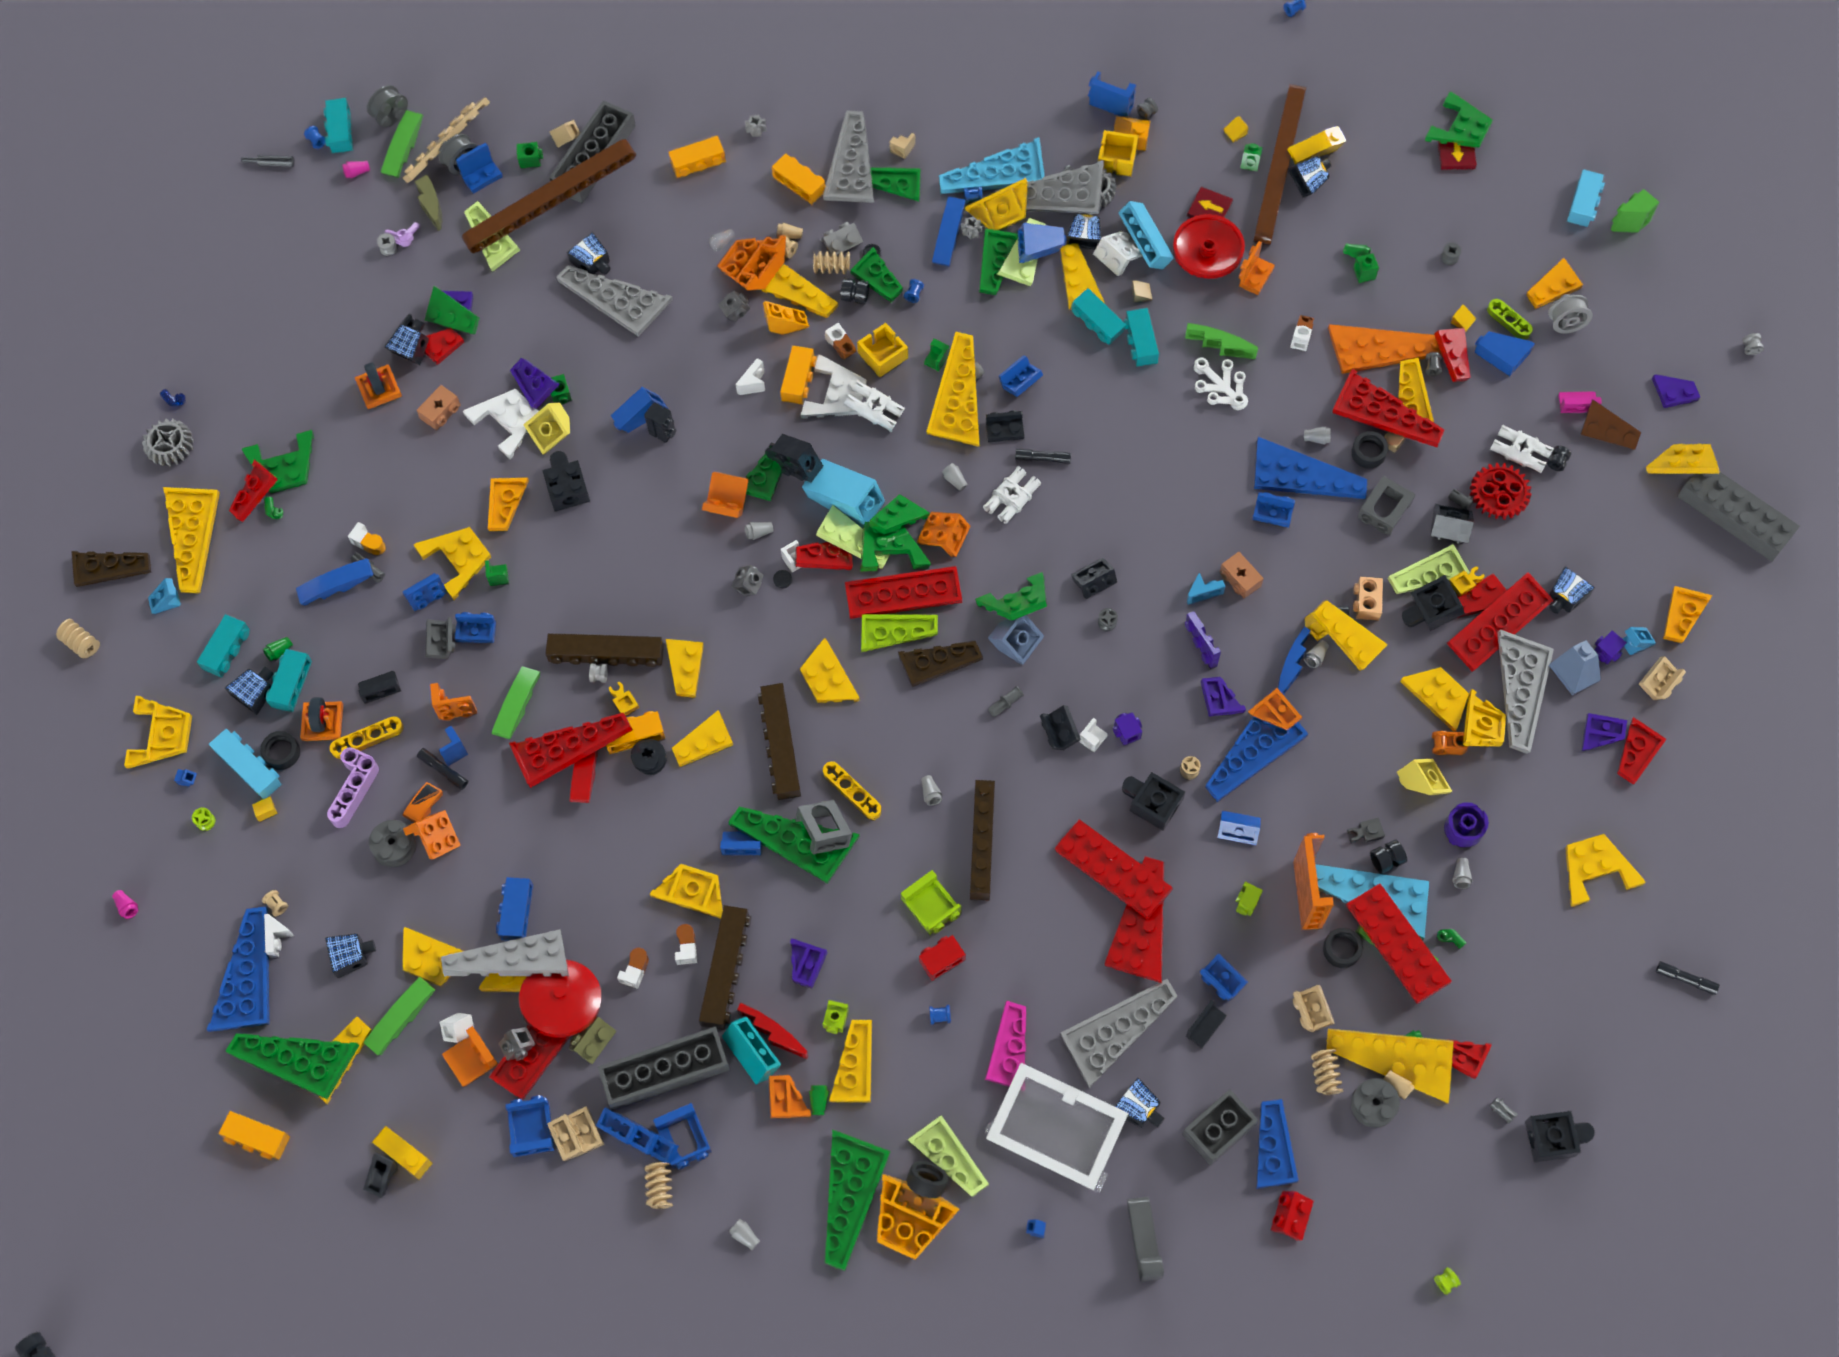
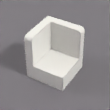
[781,540,801,573]
[1079,718,1108,752]
[440,1013,474,1043]

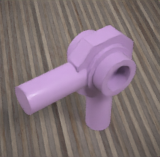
[385,222,420,247]

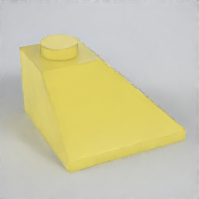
[523,403,570,455]
[1397,759,1452,795]

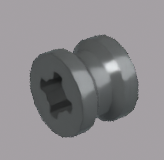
[1136,98,1158,120]
[1441,243,1461,265]
[1098,608,1118,631]

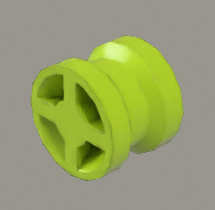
[192,808,216,831]
[1434,1267,1461,1295]

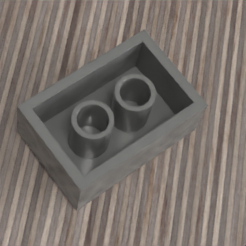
[1182,1089,1259,1166]

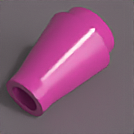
[342,161,370,179]
[112,890,138,919]

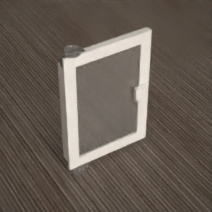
[984,1063,1129,1193]

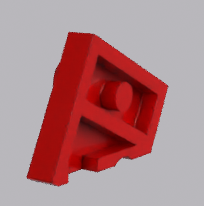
[425,328,464,365]
[1450,1040,1492,1079]

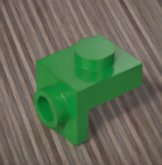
[1241,144,1262,171]

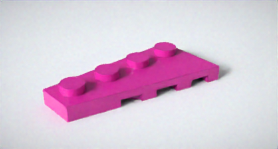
[985,1001,1026,1092]

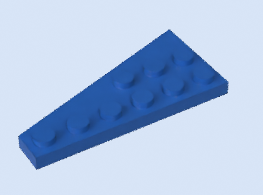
[207,907,270,1032]

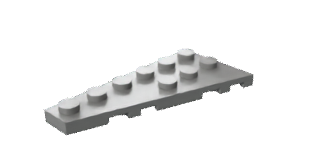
[823,111,874,203]
[995,160,1104,214]
[556,265,673,337]
[1497,630,1554,754]
[441,929,569,976]
[1060,979,1177,1088]

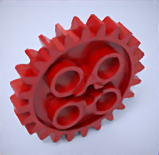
[1469,462,1532,520]

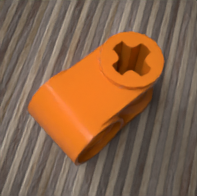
[1432,731,1469,755]

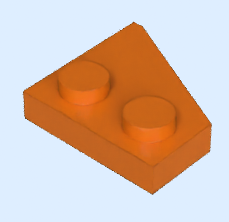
[1248,688,1302,731]
[769,1075,811,1118]

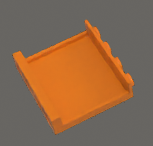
[1293,833,1334,930]

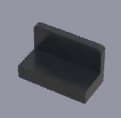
[358,671,401,704]
[1186,1000,1227,1049]

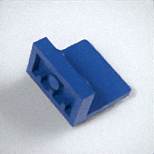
[456,143,503,194]
[402,573,447,612]

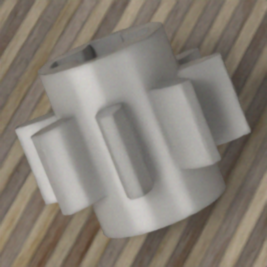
[745,115,766,137]
[961,216,983,239]

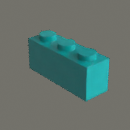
[323,98,353,153]
[1071,288,1126,345]
[1123,308,1159,367]
[197,614,250,678]
[266,649,312,712]
[721,1017,781,1084]

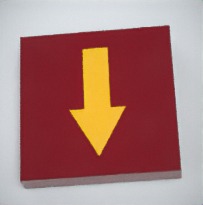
[1437,140,1477,170]
[1187,187,1233,218]

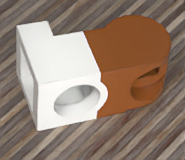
[1290,315,1314,351]
[825,323,856,360]
[675,924,697,965]
[617,947,649,989]

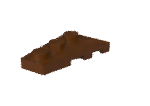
[1580,399,1641,450]

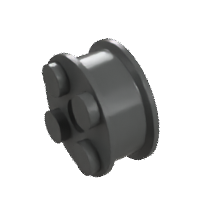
[367,85,408,127]
[439,133,478,175]
[369,820,416,867]
[1351,1079,1400,1128]

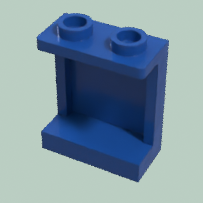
[1088,71,1136,118]
[505,1096,555,1157]

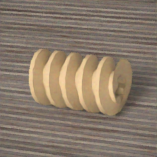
[813,251,850,274]
[56,619,100,659]
[1311,1050,1343,1095]
[645,1163,673,1209]

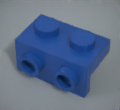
[999,355,1043,397]
[1252,492,1295,528]
[455,612,496,643]
[1199,954,1248,1001]

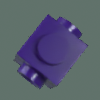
[1594,630,1627,665]
[1112,712,1142,746]

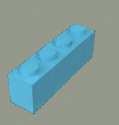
[1118,201,1174,269]
[209,729,282,799]

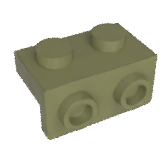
[569,1016,616,1064]

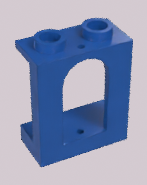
[653,1103,712,1170]

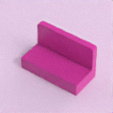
[1558,391,1602,413]

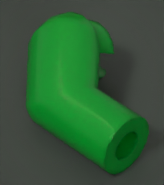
[264,497,284,520]
[1437,929,1467,949]

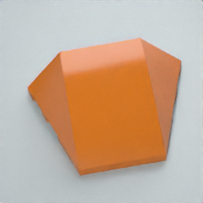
[717,235,786,290]

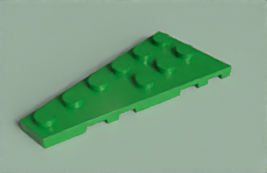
[728,806,860,884]
[226,1033,360,1100]
[825,1129,890,1271]

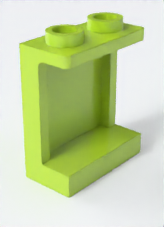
[900,870,961,935]

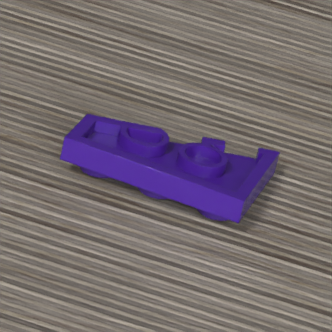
[510,358,560,409]

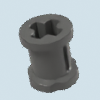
[1425,352,1442,376]

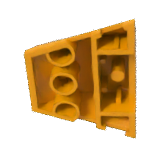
[877,1174,959,1259]

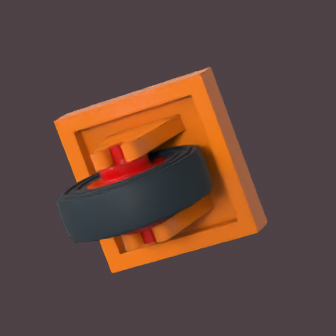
[355,362,402,410]
[300,697,343,741]

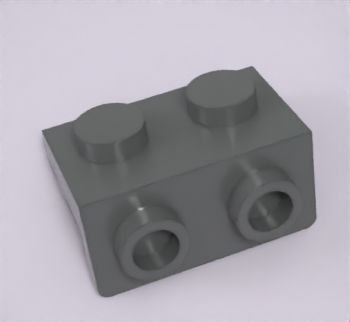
[425,617,455,659]

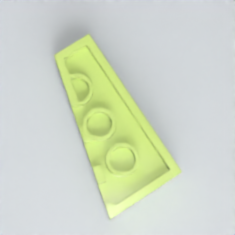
[464,201,520,272]
[1387,544,1470,594]

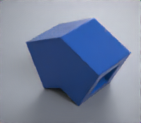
[174,769,197,786]
[1026,1219,1046,1238]

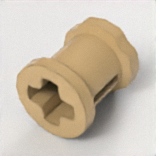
[262,890,288,917]

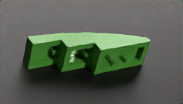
[381,110,423,178]
[1185,323,1258,359]
[492,666,540,739]
[363,977,435,1055]

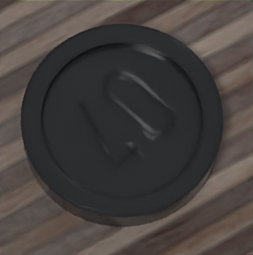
[863,244,881,257]
[773,570,792,588]

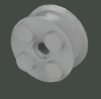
[1548,294,1593,333]

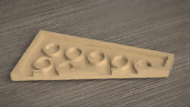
[403,97,490,183]

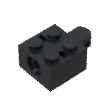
[765,434,823,483]
[542,451,590,512]
[1402,575,1465,631]
[1122,772,1185,831]
[1525,1111,1595,1163]

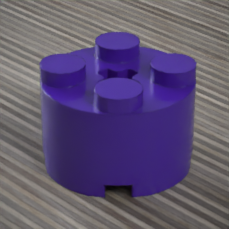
[1444,802,1489,848]

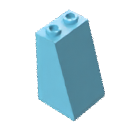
[802,459,885,528]

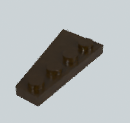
[71,551,152,587]
[898,641,983,687]

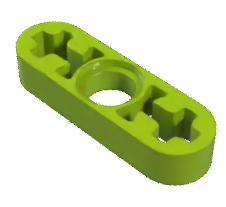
[1487,299,1532,340]

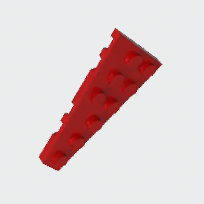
[1332,368,1445,448]
[509,712,633,788]
[1104,856,1164,983]

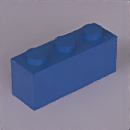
[496,877,533,941]

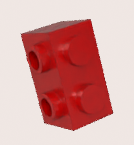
[919,935,966,981]

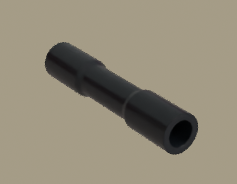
[1015,448,1071,464]
[417,748,469,790]
[1656,961,1720,995]

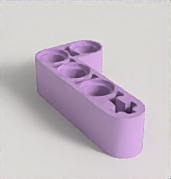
[327,747,379,828]

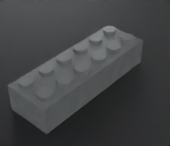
[549,100,636,203]
[1677,472,1800,562]
[598,1027,730,1111]

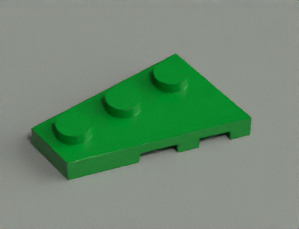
[424,286,480,335]
[869,494,930,535]

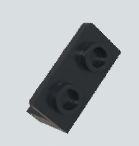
[986,410,1025,442]
[1071,558,1117,599]
[1040,705,1081,751]

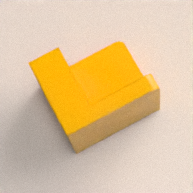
[1304,613,1328,641]

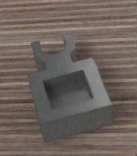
[1347,817,1385,843]

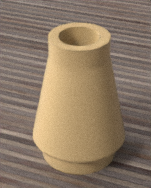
[777,223,803,239]
[1383,1070,1415,1100]

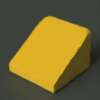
[1223,116,1248,142]
[1451,304,1476,332]
[252,796,278,822]

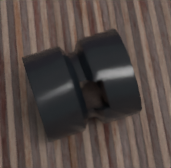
[840,278,870,305]
[1370,839,1407,874]
[15,1332,55,1357]

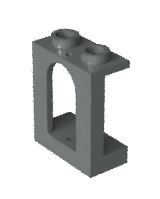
[1358,476,1416,536]
[795,800,852,854]

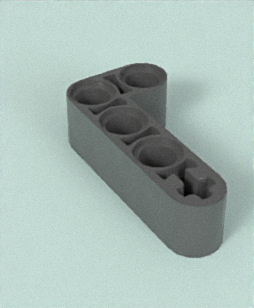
[1127,1196,1164,1282]

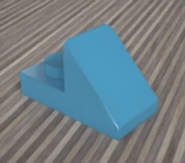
[1187,573,1225,605]
[148,578,181,614]
[1622,627,1656,655]

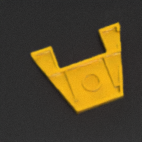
[413,527,491,600]
[124,696,192,768]
[1565,834,1646,907]

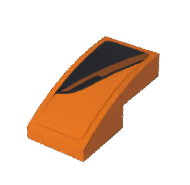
[403,782,443,823]

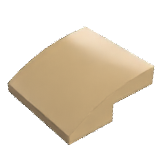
[547,1106,604,1161]

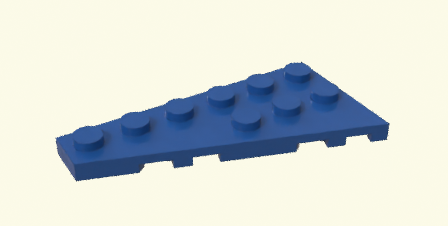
[1254,437,1367,499]
[1205,691,1309,802]

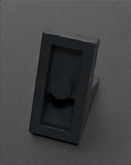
[363,1153,398,1198]

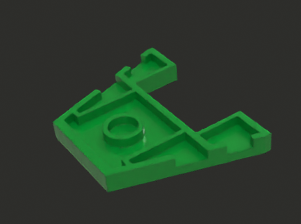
[1425,91,1493,148]
[242,430,314,494]
[860,522,931,572]
[975,572,1047,621]

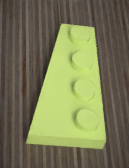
[997,218,1045,286]
[816,505,891,569]
[908,1115,989,1197]

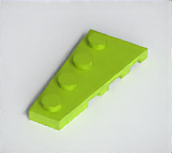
[861,615,938,652]

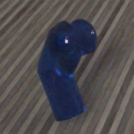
[160,389,186,406]

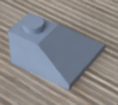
[988,615,1044,665]
[1549,640,1601,696]

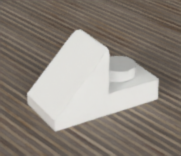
[736,358,765,395]
[264,914,294,958]

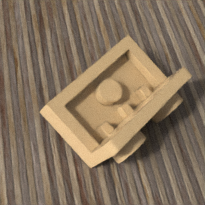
[1639,656,1686,700]
[1293,985,1335,1032]

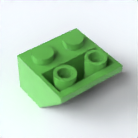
[1611,189,1660,232]

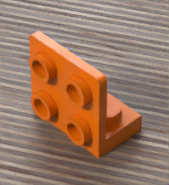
[1238,241,1275,295]
[702,472,749,518]
[917,512,971,557]
[430,683,477,720]
[403,810,460,860]
[442,1026,498,1087]

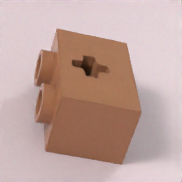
[417,385,460,431]
[1220,552,1264,599]

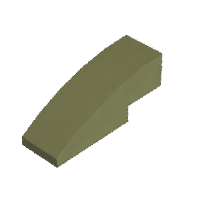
[415,175,442,231]

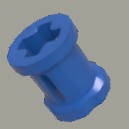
[1283,0,1306,17]
[304,126,326,149]
[964,187,983,204]
[904,279,924,303]
[929,1005,951,1025]

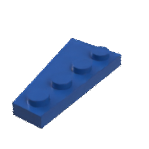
[1256,1099,1299,1189]

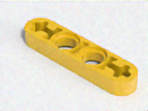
[330,716,404,759]
[823,761,882,820]

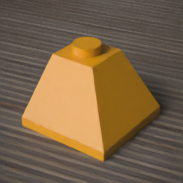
[1114,116,1150,151]

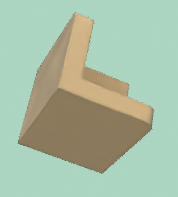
[550,120,580,147]
[890,133,915,159]

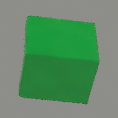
[924,338,950,371]
[485,560,509,586]

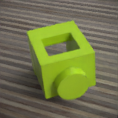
[1235,882,1263,916]
[823,1000,849,1034]

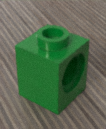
[516,142,543,169]
[1353,253,1379,283]
[551,374,572,405]

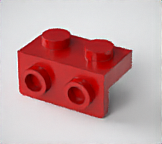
[1271,1191,1314,1241]

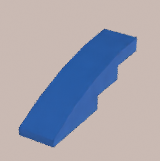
[932,197,966,266]
[296,558,373,606]
[1277,626,1311,695]
[596,1107,679,1164]

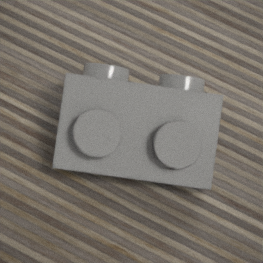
[820,222,863,256]

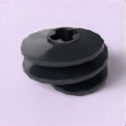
[631,739,667,775]

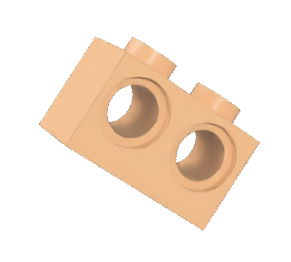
[1353,577,1383,621]

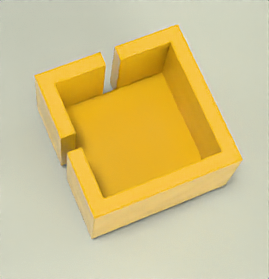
[1098,130,1138,177]
[857,323,908,377]

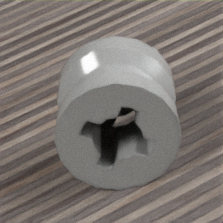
[377,233,398,256]
[1742,333,1764,355]
[589,664,608,683]

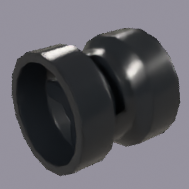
[1547,445,1572,471]

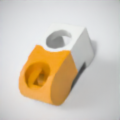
[348,522,386,555]

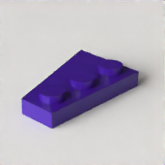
[1185,611,1221,669]

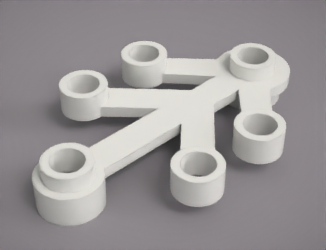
[1194,358,1248,410]

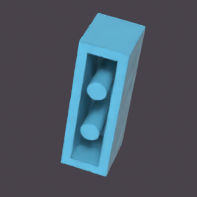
[1567,169,1605,227]

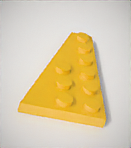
[926,332,980,447]
[163,487,220,593]
[1326,1029,1453,1104]

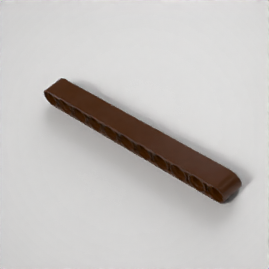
[1253,84,1307,245]
[462,139,636,253]

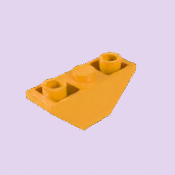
[763,301,809,335]

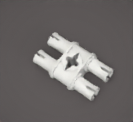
[844,380,905,432]
[1490,425,1554,473]
[983,466,1041,524]

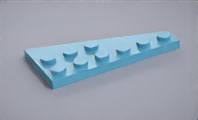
[939,137,1045,194]
[1315,864,1429,940]

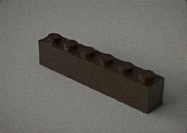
[546,633,664,667]
[758,683,801,800]
[970,780,995,901]
[699,905,751,1030]

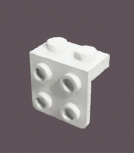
[1093,231,1143,276]

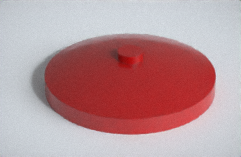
[1173,214,1245,279]
[519,960,601,1038]

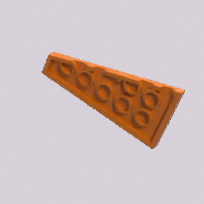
[1328,324,1442,374]

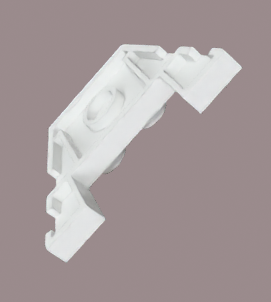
[801,355,867,419]
[463,389,539,459]

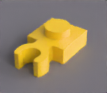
[1449,566,1485,597]
[609,682,639,715]

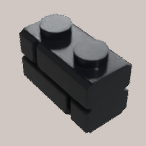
[645,403,676,442]

